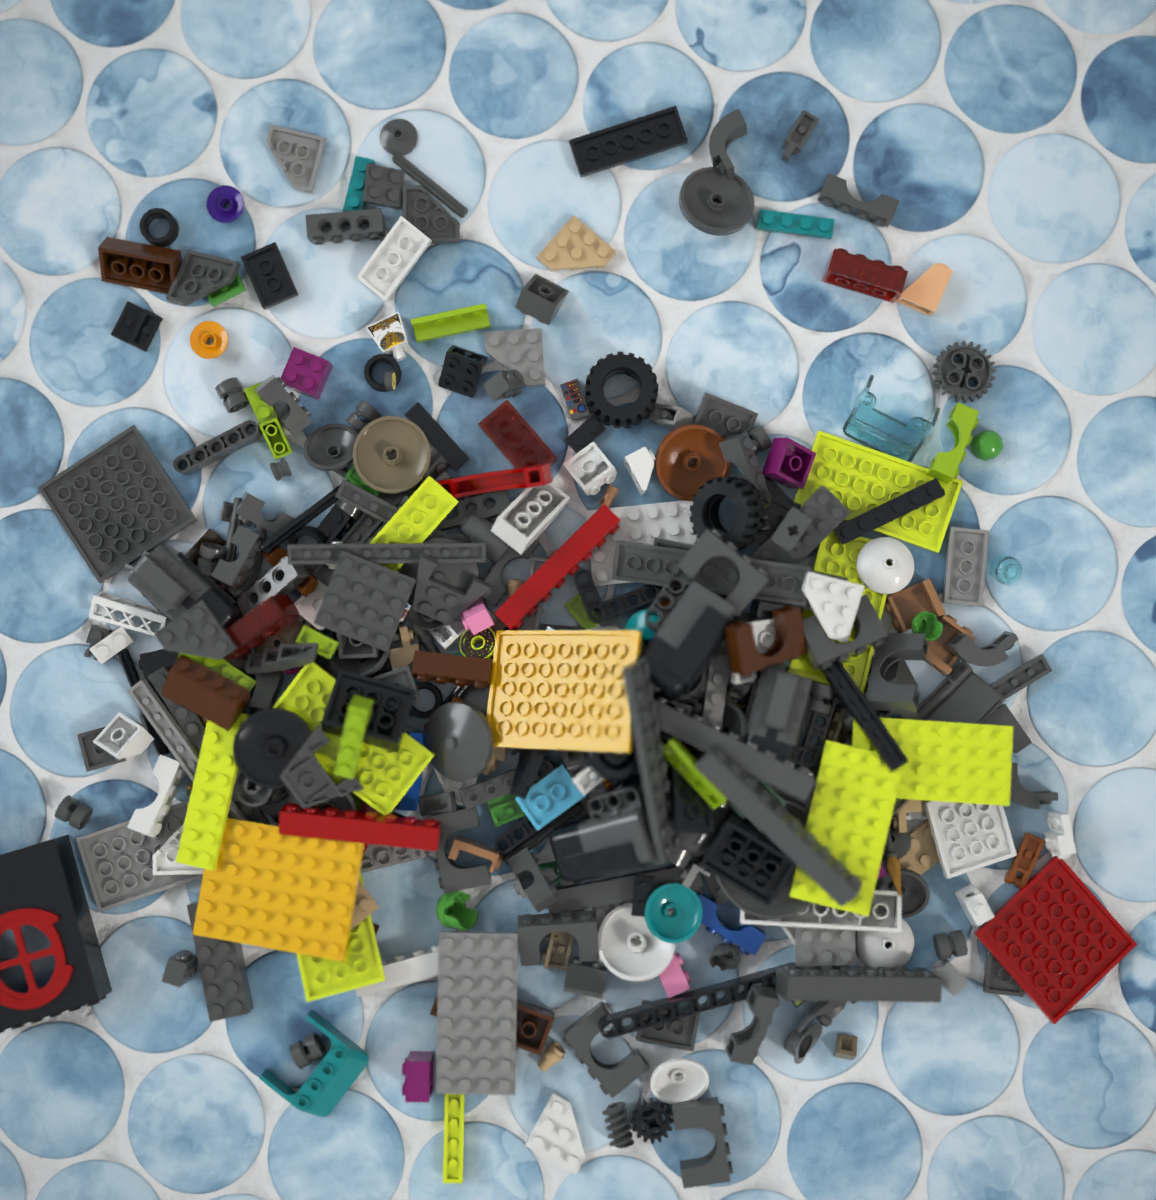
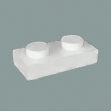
[89,626,134,664]

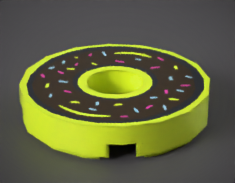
[459,627,496,659]

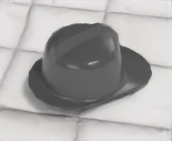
[783,1023,822,1064]

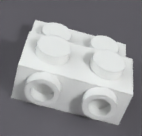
[563,442,617,496]
[1043,810,1077,859]

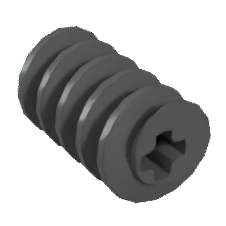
[602,1102,634,1148]

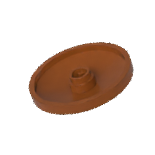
[654,424,731,501]

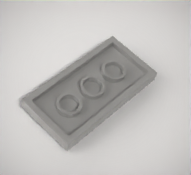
[942,527,989,607]

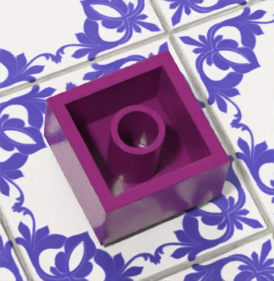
[281,347,333,401]
[762,438,816,489]
[402,1051,434,1102]

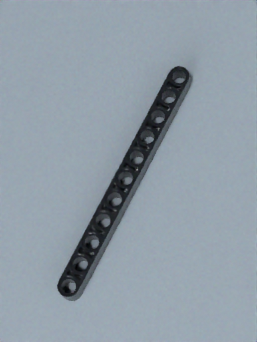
[598,962,802,1038]

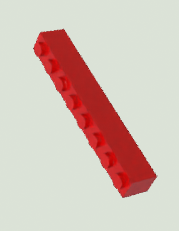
[494,504,621,630]
[278,803,441,851]

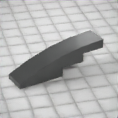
[245,643,318,674]

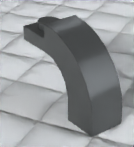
[709,109,747,180]
[946,631,1019,667]
[1010,762,1058,809]

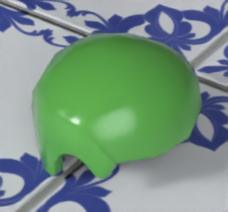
[971,430,1003,461]
[911,611,943,641]

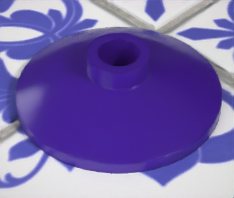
[206,185,245,223]

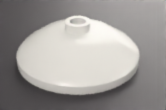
[856,537,914,594]
[856,918,914,970]
[650,1058,709,1104]

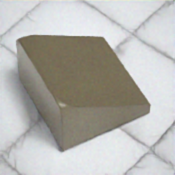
[834,1034,857,1060]

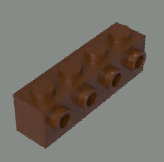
[411,650,493,689]

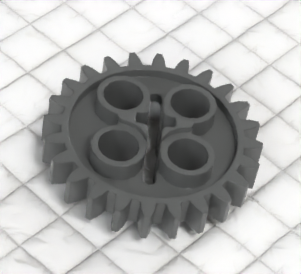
[932,341,996,403]

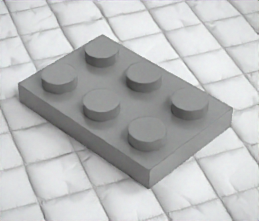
[795,927,856,966]

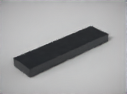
[404,402,469,471]

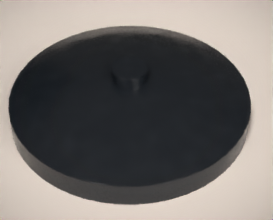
[233,708,315,788]

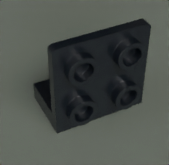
[438,345,488,398]

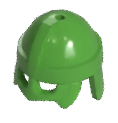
[436,891,479,931]

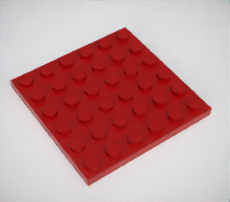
[973,856,1137,1024]

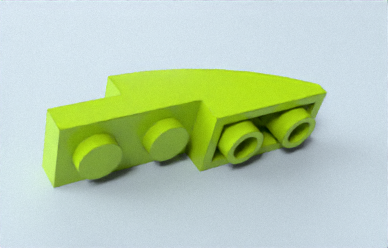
[244,382,293,460]

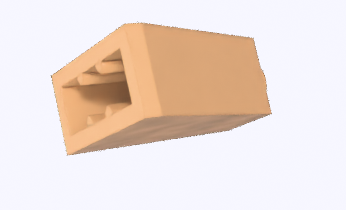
[896,263,953,317]

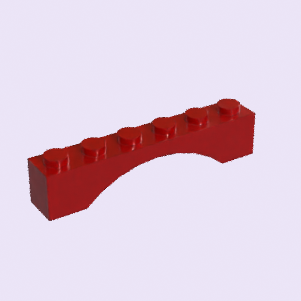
[437,463,553,498]

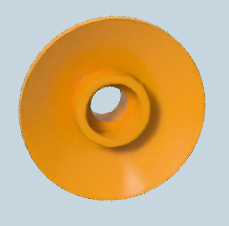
[190,321,228,359]

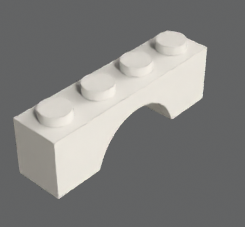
[127,755,186,838]

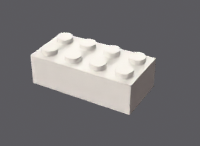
[491,483,570,554]

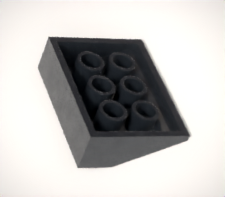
[321,669,416,752]
[700,810,797,907]

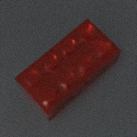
[821,248,908,303]
[478,399,557,468]
[224,594,300,660]

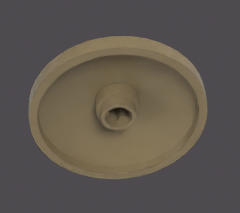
[353,416,431,494]

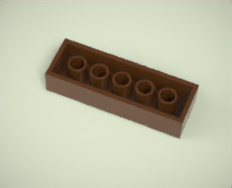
[430,993,555,1056]

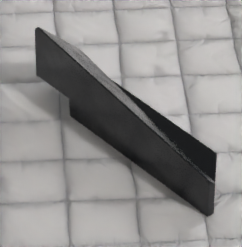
[511,749,547,800]

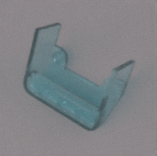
[843,375,940,462]

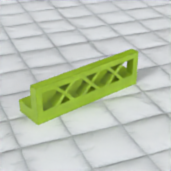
[411,303,491,343]
[663,736,727,810]

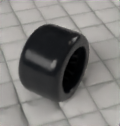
[583,731,640,781]

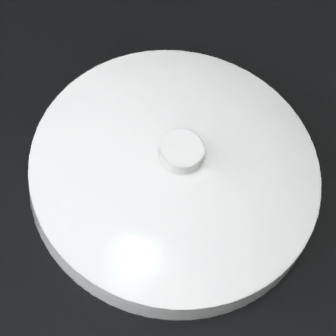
[598,902,676,982]

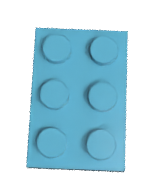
[515,764,585,831]

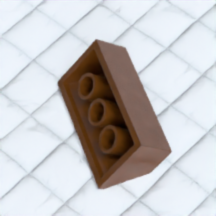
[98,237,182,294]
[161,654,251,731]

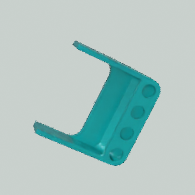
[259,1010,369,1117]

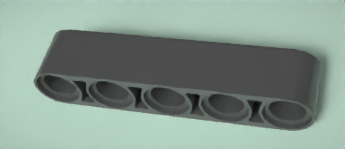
[173,420,262,475]

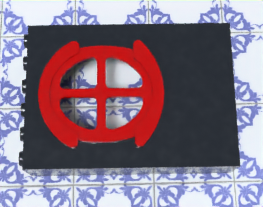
[0,835,112,1033]

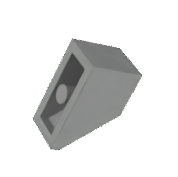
[648,403,695,430]
[930,959,970,997]

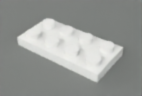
[356,216,432,302]

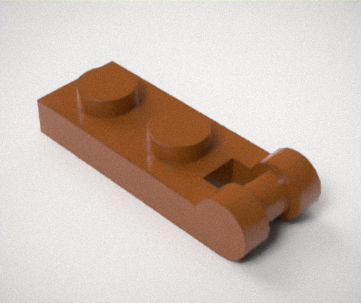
[1004,832,1045,889]

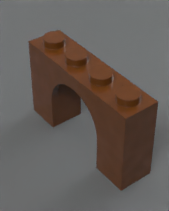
[725,605,807,677]

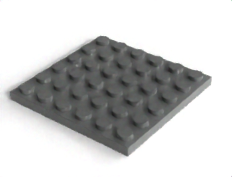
[38,425,197,583]

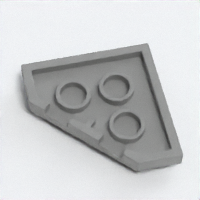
[266,125,327,194]
[484,328,545,387]

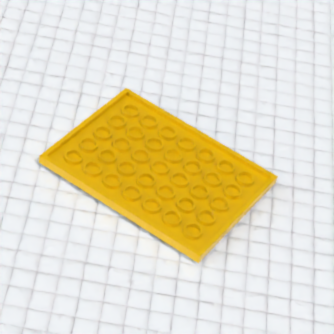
[486,630,641,753]
[193,818,365,962]

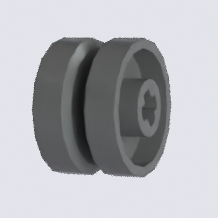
[234,770,284,807]

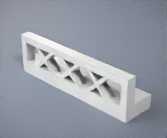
[89,591,170,637]

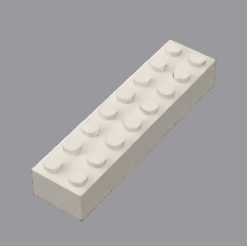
[740,890,901,933]

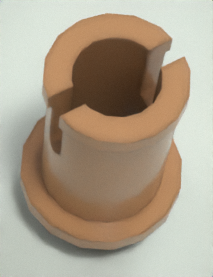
[598,484,619,508]

